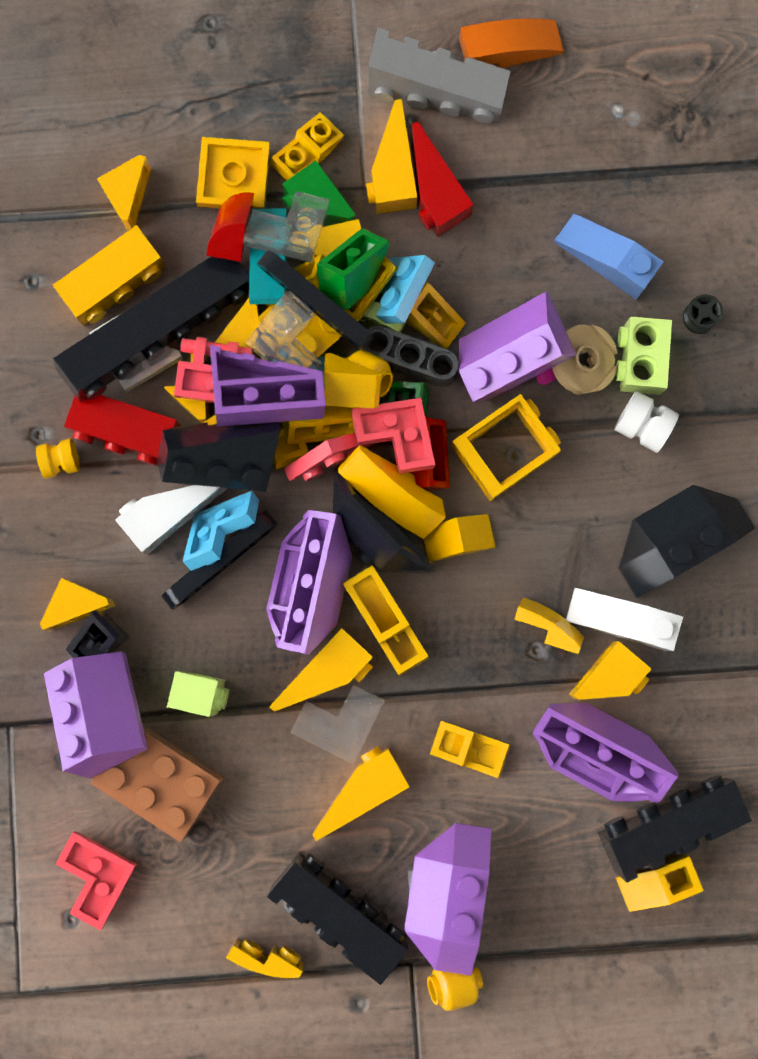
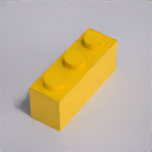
[52,225,166,326]

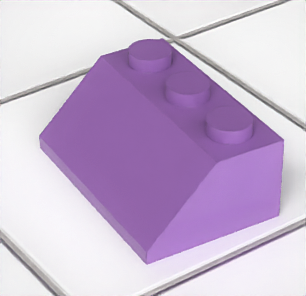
[459,292,577,402]
[44,651,148,778]

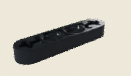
[257,250,375,352]
[161,511,278,610]

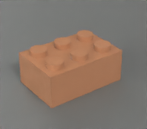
[90,724,225,843]

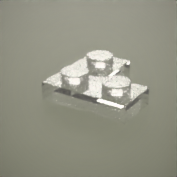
[244,191,329,263]
[245,290,322,370]
[290,685,385,765]

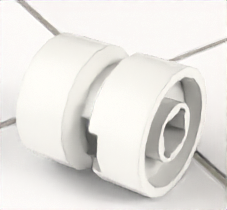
[614,390,679,453]

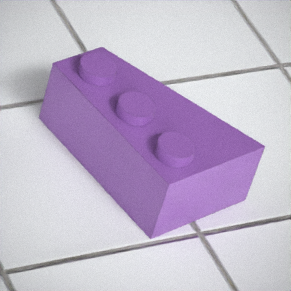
[210,345,326,427]

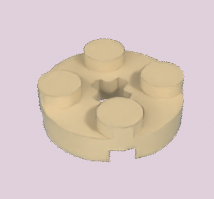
[552,324,618,395]

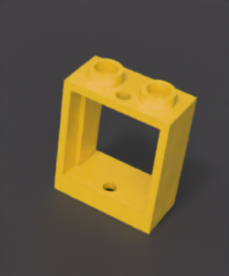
[451,394,561,502]

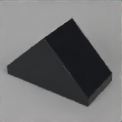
[65,610,129,658]

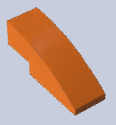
[459,18,564,68]

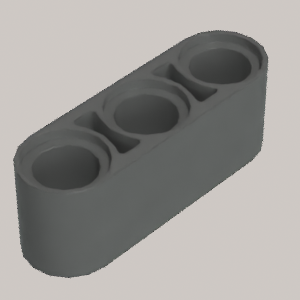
[366,326,459,387]

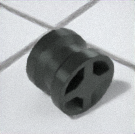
[683,294,723,334]

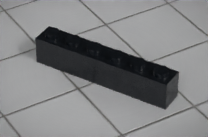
[53,257,249,402]

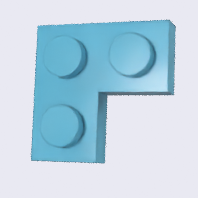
[376,255,435,324]
[183,490,259,571]

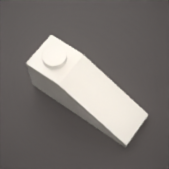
[115,485,227,555]
[566,588,683,651]

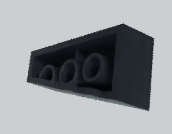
[597,775,752,883]
[267,852,408,985]

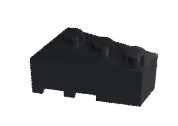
[157,422,281,492]

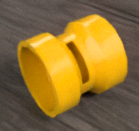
[36,438,80,479]

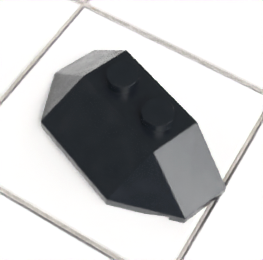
[333,465,436,574]
[618,485,755,598]

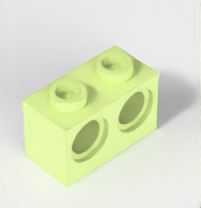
[615,317,672,395]
[167,671,229,717]

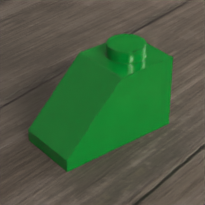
[282,160,356,226]
[317,228,389,310]

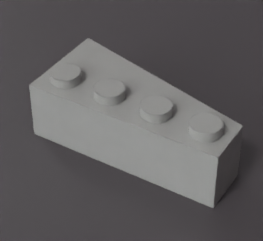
[368,27,510,124]

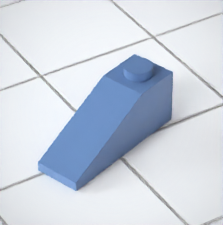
[554,214,664,300]

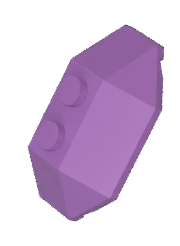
[266,510,352,655]
[533,702,678,802]
[404,823,491,976]

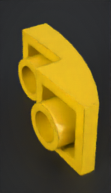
[270,112,344,181]
[226,939,304,978]

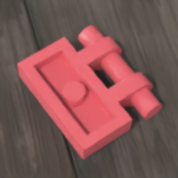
[174,337,252,403]

